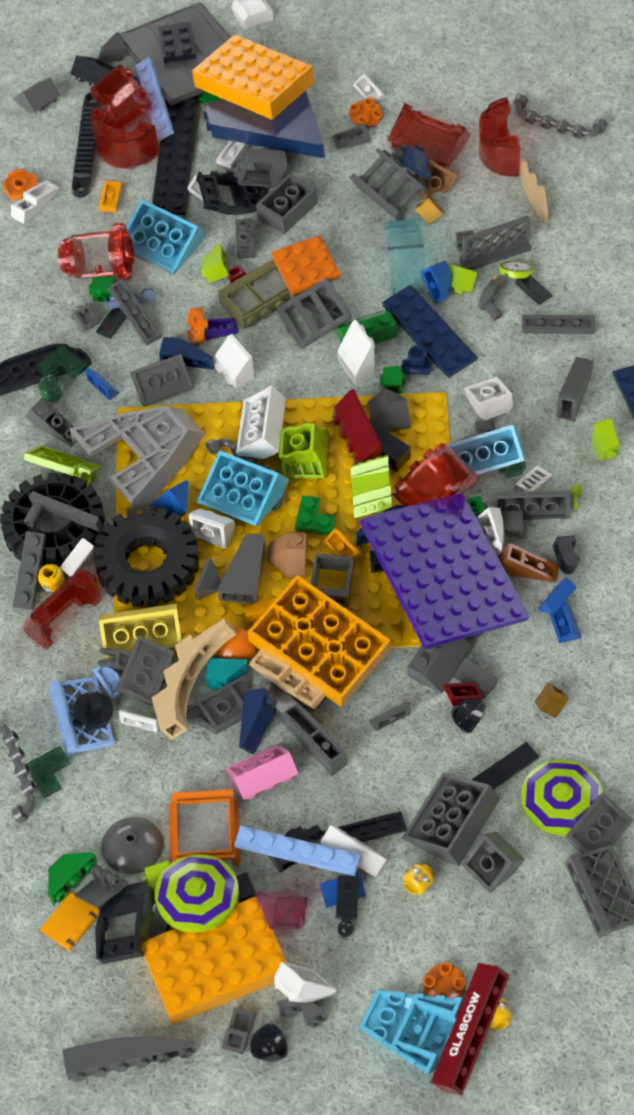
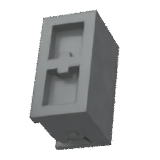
[235,218,255,259]

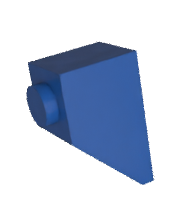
[420,260,453,304]

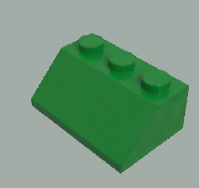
[335,310,397,344]

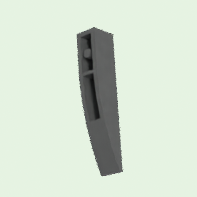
[264,683,347,776]
[62,1037,196,1082]

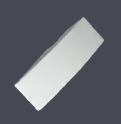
[11,180,59,224]
[320,825,387,877]

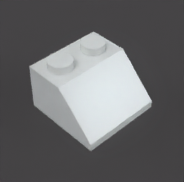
[215,334,254,389]
[189,509,236,549]

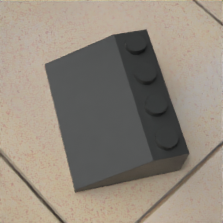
[402,772,500,866]

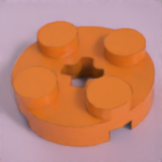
[3,169,38,200]
[187,307,208,343]

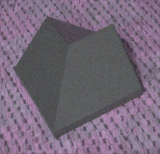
[367,388,411,432]

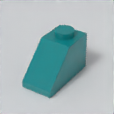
[206,658,248,690]

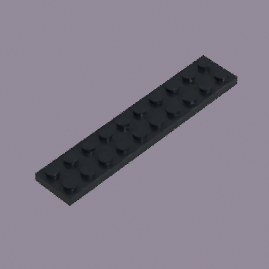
[152,94,200,215]

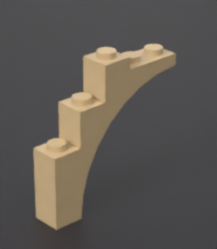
[152,619,236,740]

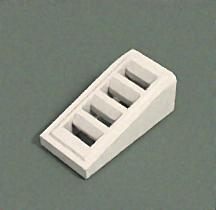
[515,465,553,491]

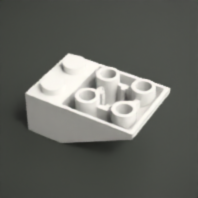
[338,319,376,386]

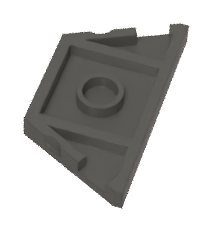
[186,674,249,734]

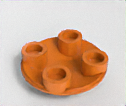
[349,98,383,127]
[217,628,255,662]
[423,962,466,999]

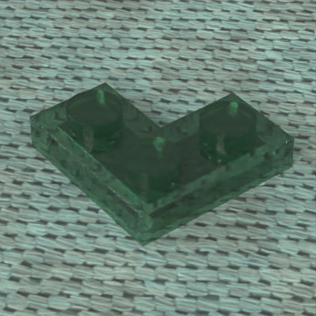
[36,345,87,379]
[26,746,70,798]

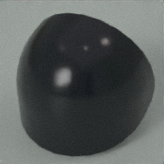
[451,699,485,733]
[250,1023,288,1063]

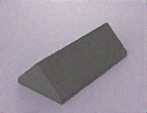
[492,490,571,520]

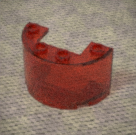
[90,64,152,136]
[479,97,520,177]
[91,107,159,169]
[392,442,479,507]

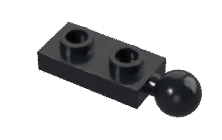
[335,875,359,937]

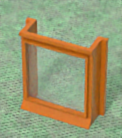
[169,789,241,866]

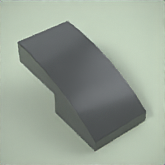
[222,1008,255,1054]

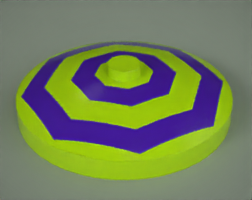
[521,760,603,836]
[155,854,239,933]

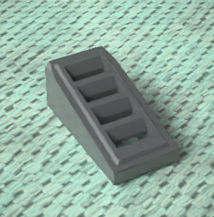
[333,123,371,149]

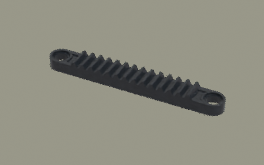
[72,92,102,198]

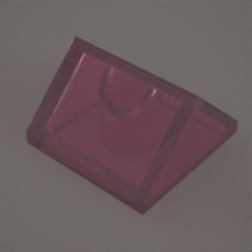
[255,891,308,929]

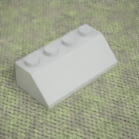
[236,386,286,459]

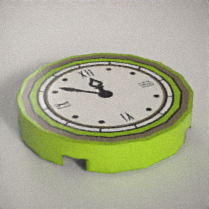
[499,260,535,279]

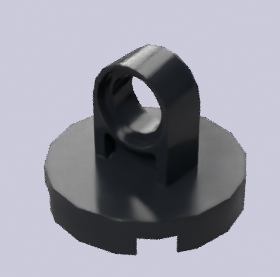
[73,691,113,730]

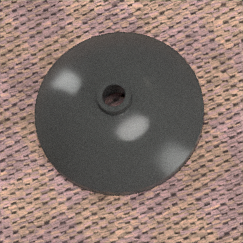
[101,817,163,874]

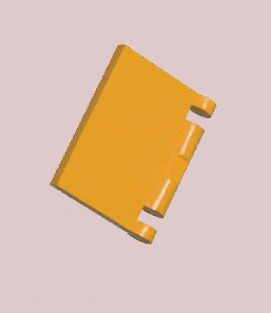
[39,892,100,951]

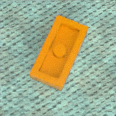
[99,181,122,212]

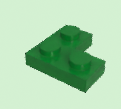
[295,495,336,535]

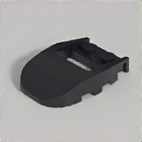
[196,170,268,215]
[95,882,156,964]

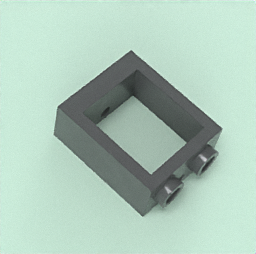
[235,148,288,188]
[310,554,354,607]

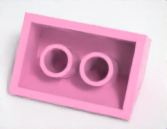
[225,744,298,800]

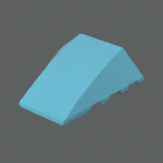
[359,990,464,1075]

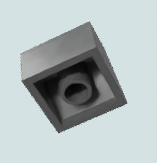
[13,77,61,114]
[462,831,525,893]

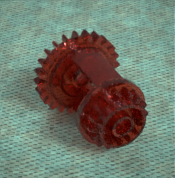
[58,222,135,280]

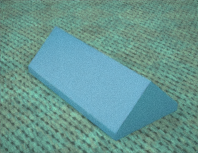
[442,424,525,482]

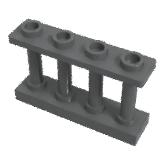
[349,148,428,223]

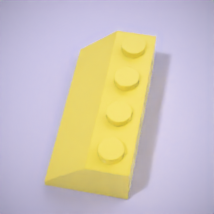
[99,604,182,658]

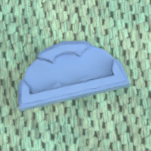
[92,666,121,702]

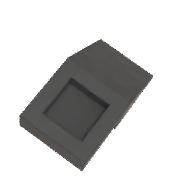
[277,998,326,1027]

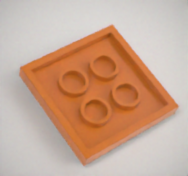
[271,235,341,295]

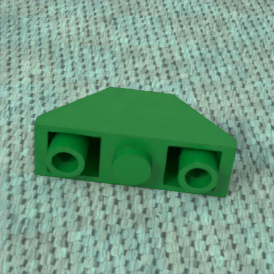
[48,852,97,905]

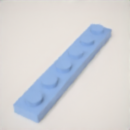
[135,57,174,141]
[235,826,360,876]

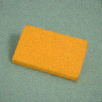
[323,527,365,562]
[242,597,277,624]

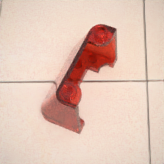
[387,103,470,168]
[23,570,101,650]

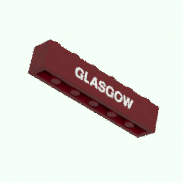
[431,963,510,1096]

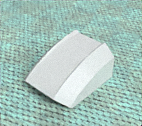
[231,0,274,30]
[463,377,513,421]
[476,507,504,555]
[274,962,337,1002]

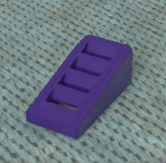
[204,318,239,340]

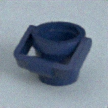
[401,345,432,375]

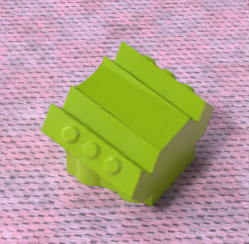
[279,423,330,479]
[350,455,392,518]

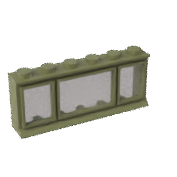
[218,259,301,329]

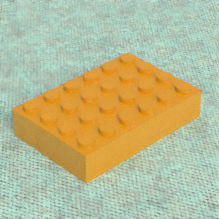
[192,35,315,120]
[248,575,391,708]
[142,896,287,1025]

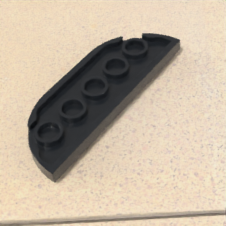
[0,343,92,396]

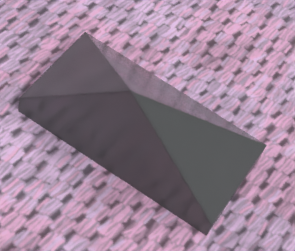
[194,557,221,600]

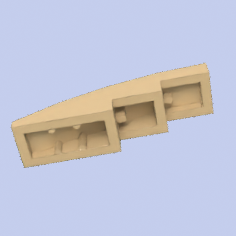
[520,161,548,223]
[249,649,326,710]

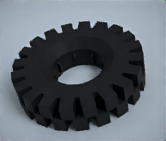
[0,473,105,568]
[93,507,199,607]

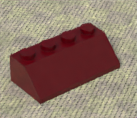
[332,389,382,465]

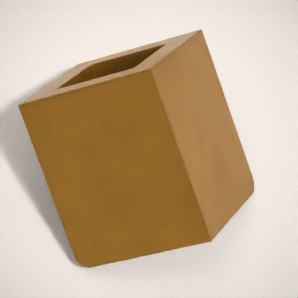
[416,194,443,224]
[535,683,569,718]

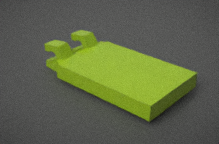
[23,445,102,484]

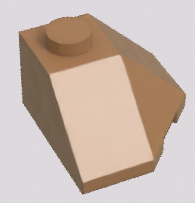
[412,160,457,198]
[268,533,307,578]

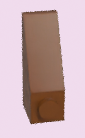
[497,543,559,582]

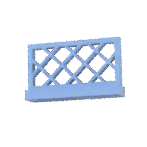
[50,676,115,757]

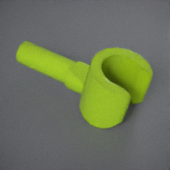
[570,484,582,510]

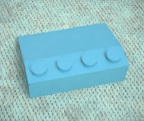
[117,199,205,274]
[197,450,289,526]

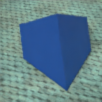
[148,480,189,517]

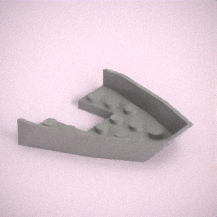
[70,406,205,512]

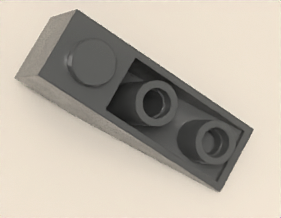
[25,398,74,447]

